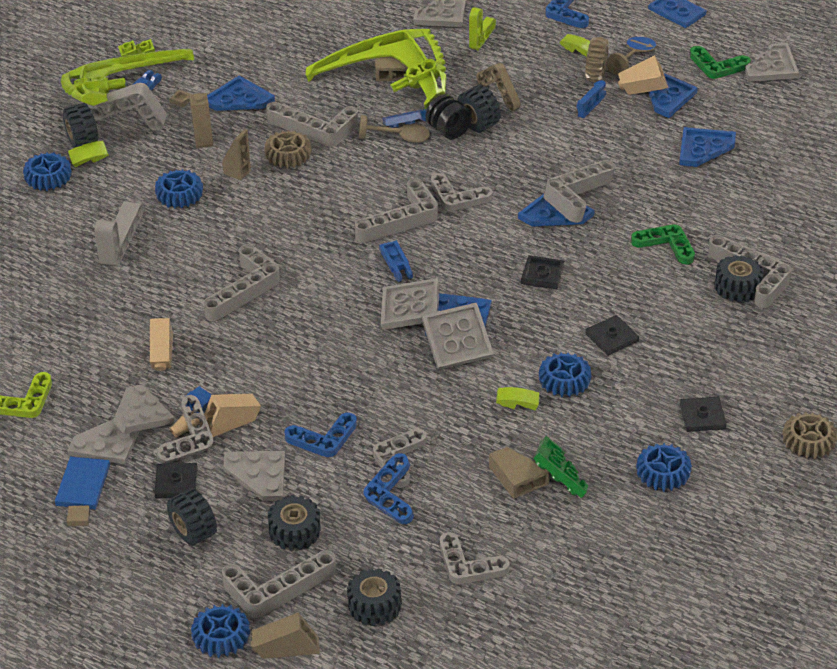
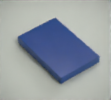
[648,0,707,28]
[55,457,110,510]

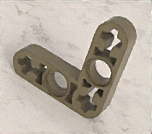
[476,63,521,111]

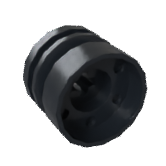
[425,94,472,140]

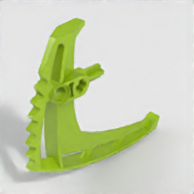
[306,29,447,109]
[61,49,194,106]

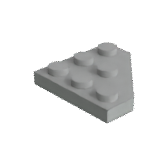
[413,0,466,27]
[745,43,799,82]
[113,385,175,434]
[67,419,140,464]
[223,451,285,501]

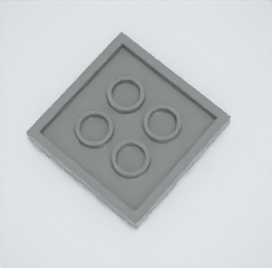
[381,278,439,330]
[421,303,494,370]

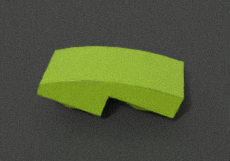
[559,34,590,57]
[118,39,156,57]
[68,141,109,167]
[496,387,539,410]

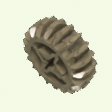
[585,37,609,82]
[264,130,312,169]
[782,411,837,459]

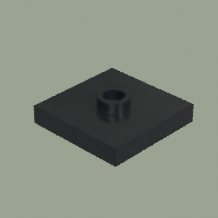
[521,255,565,290]
[585,315,639,356]
[680,396,727,432]
[154,463,198,499]

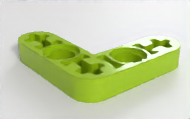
[469,7,496,51]
[0,372,52,418]

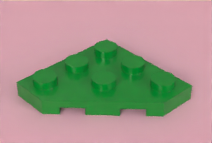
[534,436,588,498]

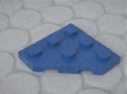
[648,73,698,118]
[207,75,275,111]
[679,127,736,167]
[518,194,595,226]

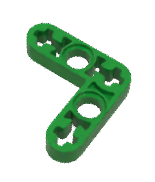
[690,46,751,79]
[631,224,695,265]

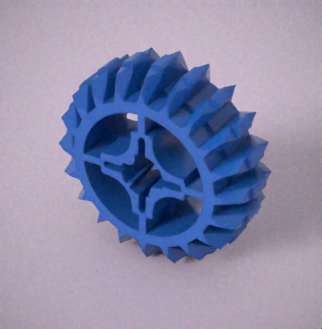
[23,152,72,191]
[155,169,203,209]
[539,352,591,398]
[636,443,692,492]
[191,604,250,658]

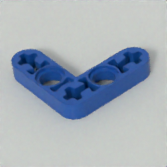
[545,0,589,28]
[284,412,357,457]
[363,453,414,524]

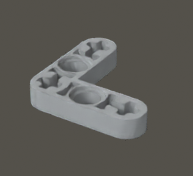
[431,173,493,211]
[156,395,213,463]
[373,429,427,488]
[440,532,509,584]

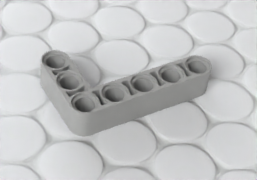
[80,83,167,131]
[266,102,358,147]
[543,160,616,223]
[355,178,438,243]
[95,201,144,266]
[708,235,791,308]
[204,244,280,321]
[222,550,336,618]

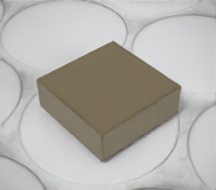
[169,90,192,108]
[67,505,90,526]

